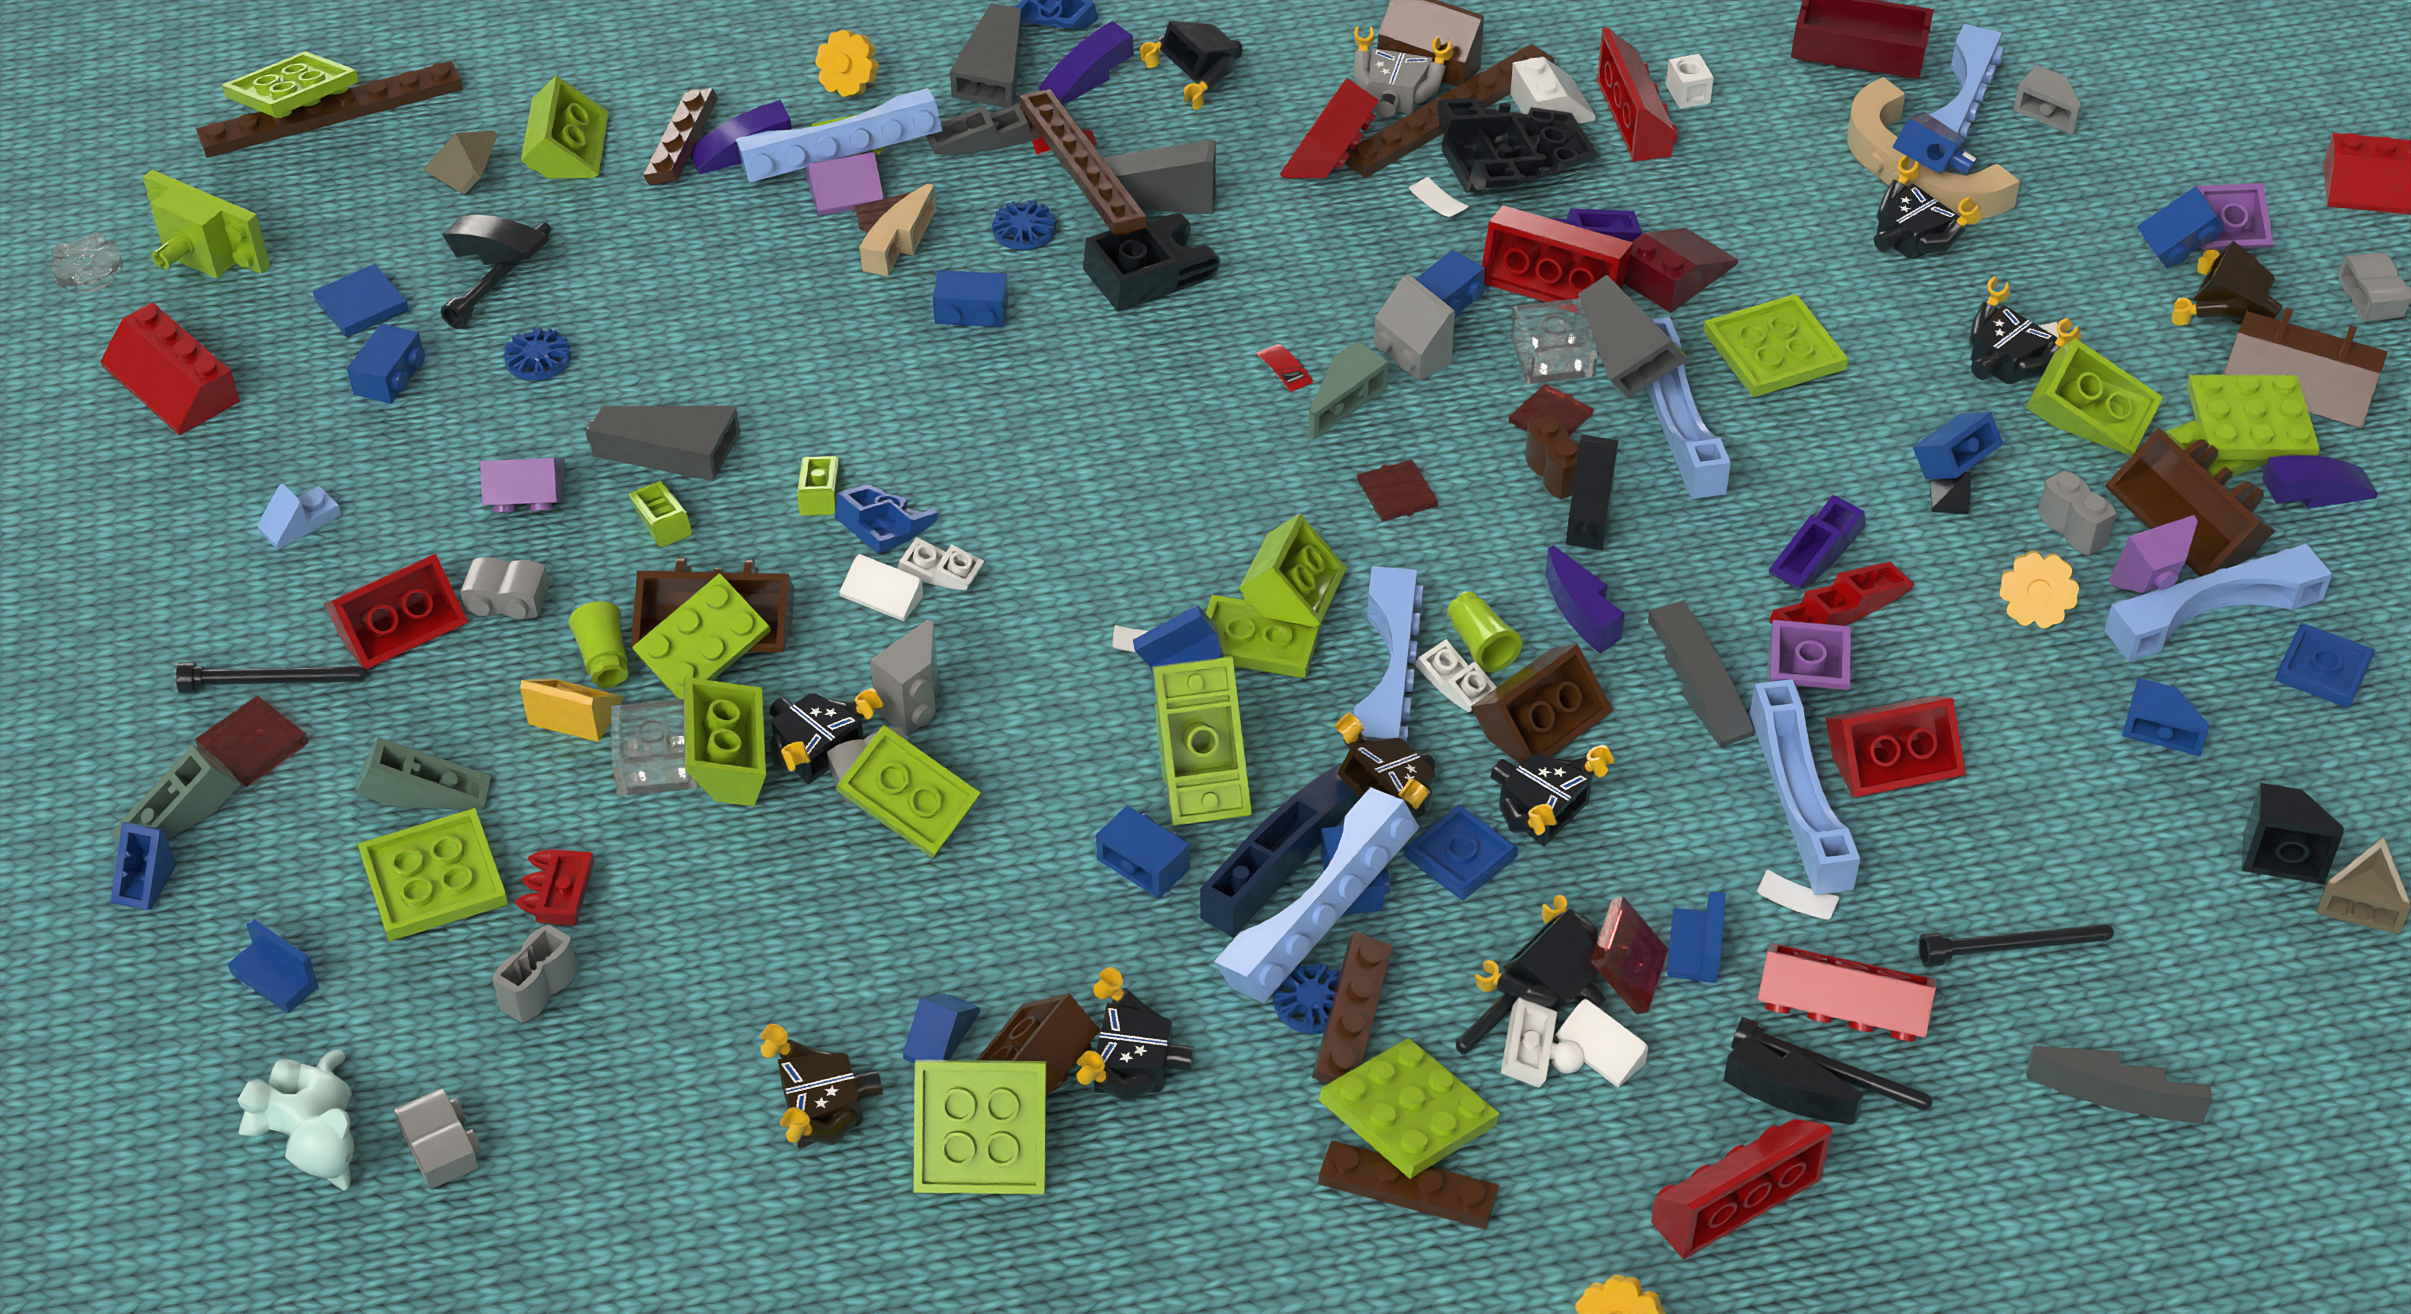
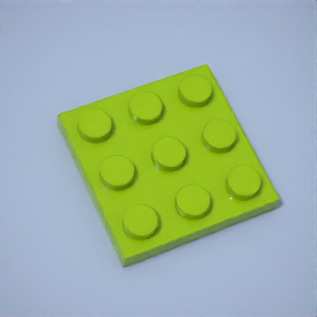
[222,51,359,118]
[1703,294,1849,397]
[2187,374,2320,460]
[357,808,509,942]
[1318,1037,1500,1179]
[913,1060,1047,1194]

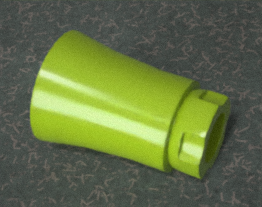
[1447,591,1523,673]
[568,601,628,689]

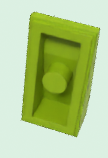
[797,456,839,516]

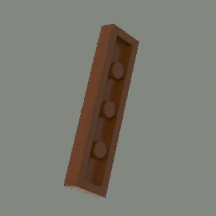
[643,88,718,185]
[1311,931,1393,1084]
[1318,1140,1499,1230]

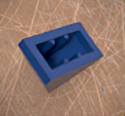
[110,822,176,910]
[903,993,980,1063]

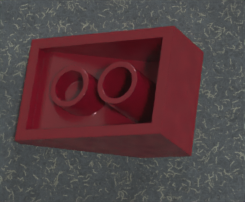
[1623,228,1738,313]

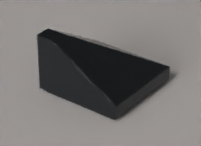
[1930,472,1971,514]

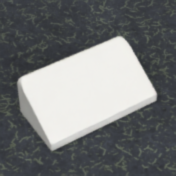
[839,554,923,621]
[1554,999,1648,1088]

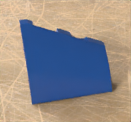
[1015,0,1099,29]
[834,484,938,554]

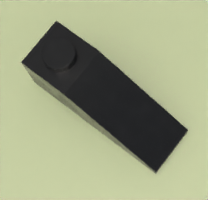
[1566,434,1619,550]

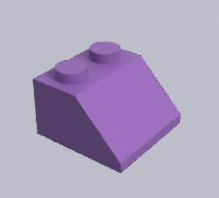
[480,458,565,513]
[1767,620,1851,690]

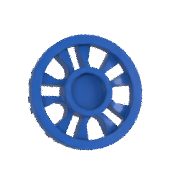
[992,200,1056,250]
[504,327,571,380]
[1273,962,1339,1034]

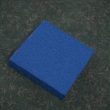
[313,264,409,337]
[2274,623,2375,708]
[1404,804,1518,901]

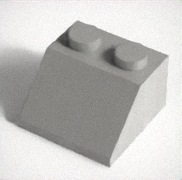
[1374,274,1455,381]
[870,619,938,736]

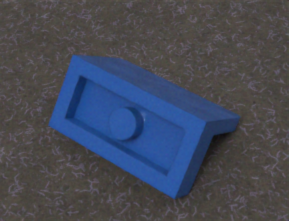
[1133,605,1224,686]
[1667,891,1726,983]
[228,919,319,1013]

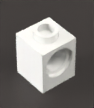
[1666,54,1714,109]

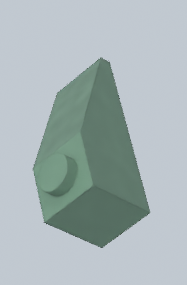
[1309,341,1389,440]
[355,737,491,811]
[111,745,240,843]

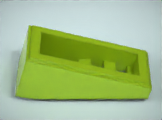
[628,481,692,547]

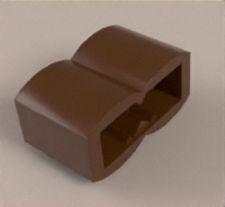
[1525,415,1579,500]

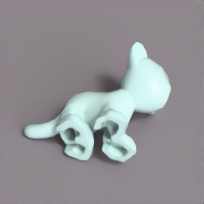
[238,1049,355,1191]

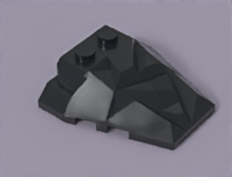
[1438,98,1596,193]

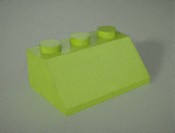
[521,75,609,179]
[1239,513,1347,627]
[683,677,766,807]

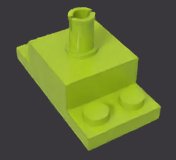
[143,170,271,278]
[1152,656,1252,826]

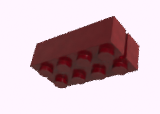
[1791,0,1934,79]

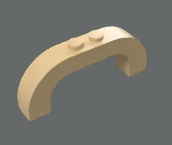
[1847,77,2020,219]

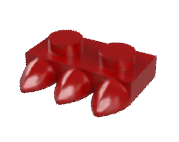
[515,849,594,926]

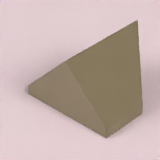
[423,130,498,195]
[2317,837,2411,935]

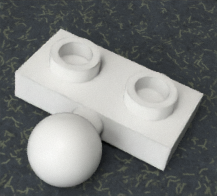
[1501,997,1584,1088]

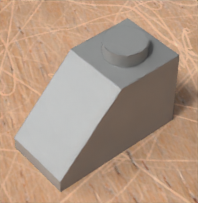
[2013,65,2081,135]

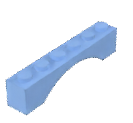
[1929,24,2004,172]
[736,88,942,183]
[1646,317,1731,499]
[2104,544,2332,661]
[1354,566,1423,743]
[1750,679,1860,895]
[1214,788,1419,1003]

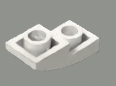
[898,537,984,590]
[1414,639,1497,712]

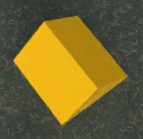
[520,678,623,742]

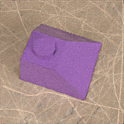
[2109,515,2198,593]

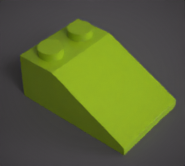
[2026,338,2163,456]

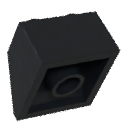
[2242,783,2344,885]

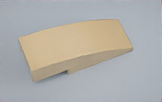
[859,184,937,276]

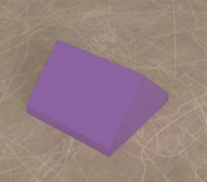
[805,152,884,216]
[2197,183,2274,250]

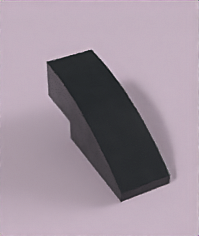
[442,215,549,265]
[1723,1035,1864,1125]

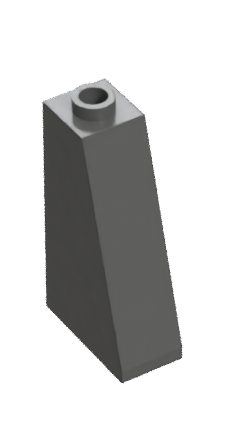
[950,3,1022,108]
[1103,140,1216,215]
[1578,275,1688,398]
[586,406,740,482]

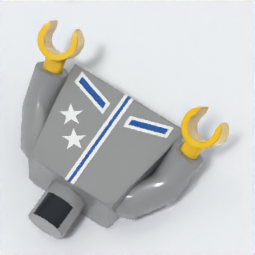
[1353,26,1454,117]

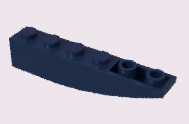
[1200,763,1361,938]

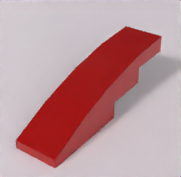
[1769,561,1914,626]

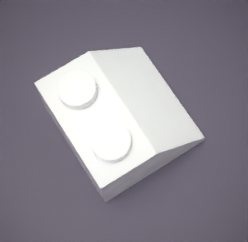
[1510,57,1596,124]

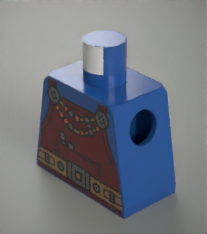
[1892,111,1977,176]

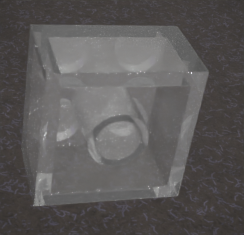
[1510,298,1598,385]
[611,699,698,796]

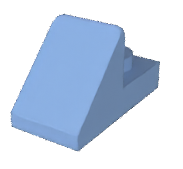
[257,483,341,550]

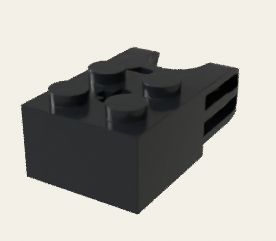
[1083,213,1220,312]

